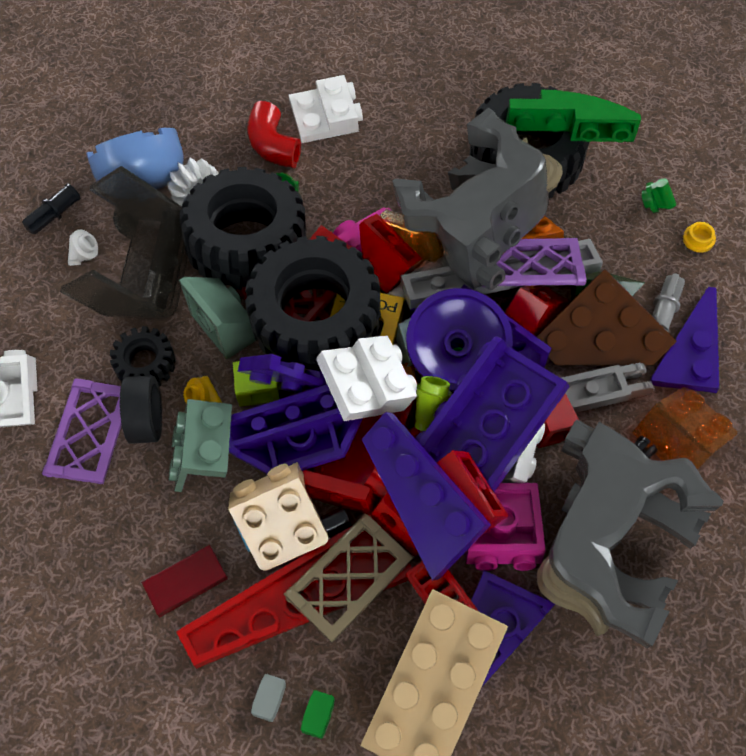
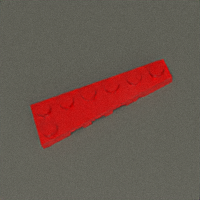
[176,515,412,669]

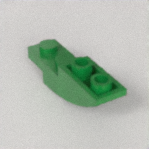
[506,89,641,142]

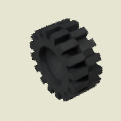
[110,326,176,386]

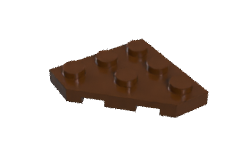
[536,269,677,365]

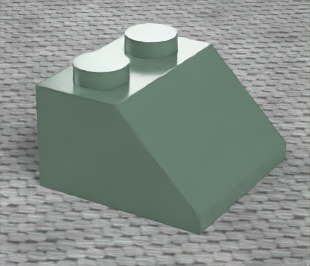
[179,277,256,359]

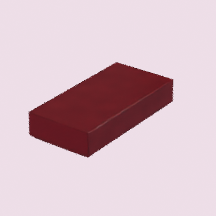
[141,545,228,618]

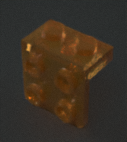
[632,387,738,470]

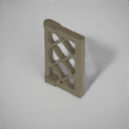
[283,513,413,643]

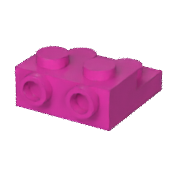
[465,483,546,571]

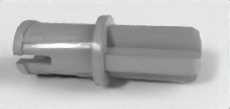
[652,273,685,332]

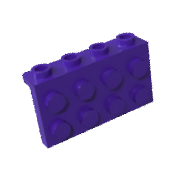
[415,336,570,492]

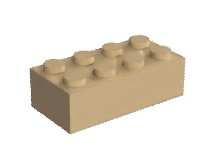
[360,589,508,756]

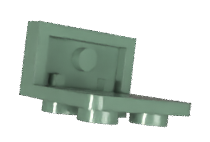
[168,399,232,492]

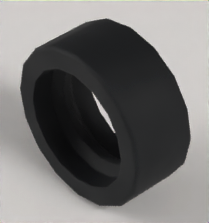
[120,375,162,444]

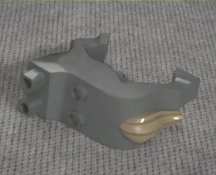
[392,108,563,290]
[537,419,724,648]

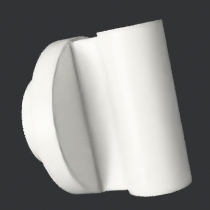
[68,229,98,266]

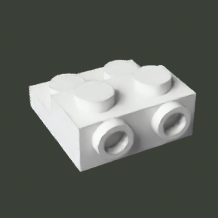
[289,75,363,143]
[316,335,417,421]
[0,350,38,428]

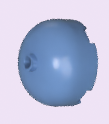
[86,128,184,199]

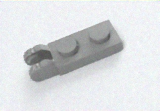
[562,363,654,413]

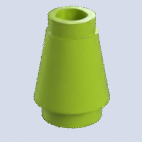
[415,376,452,431]

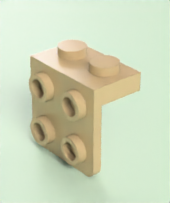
[228,462,328,571]

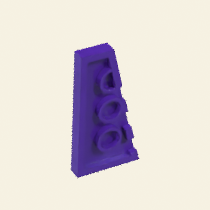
[362,412,491,580]

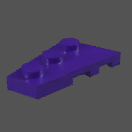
[238,354,327,393]

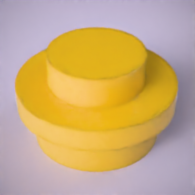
[683,222,716,253]

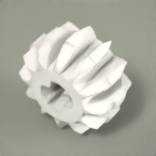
[167,158,219,206]

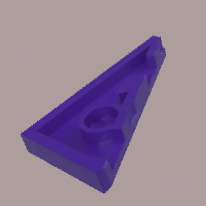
[650,287,719,393]

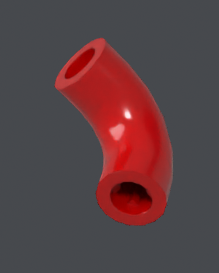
[247,101,301,168]

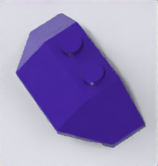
[229,384,363,475]

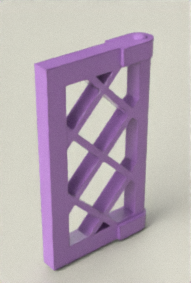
[482,238,587,287]
[42,379,122,484]

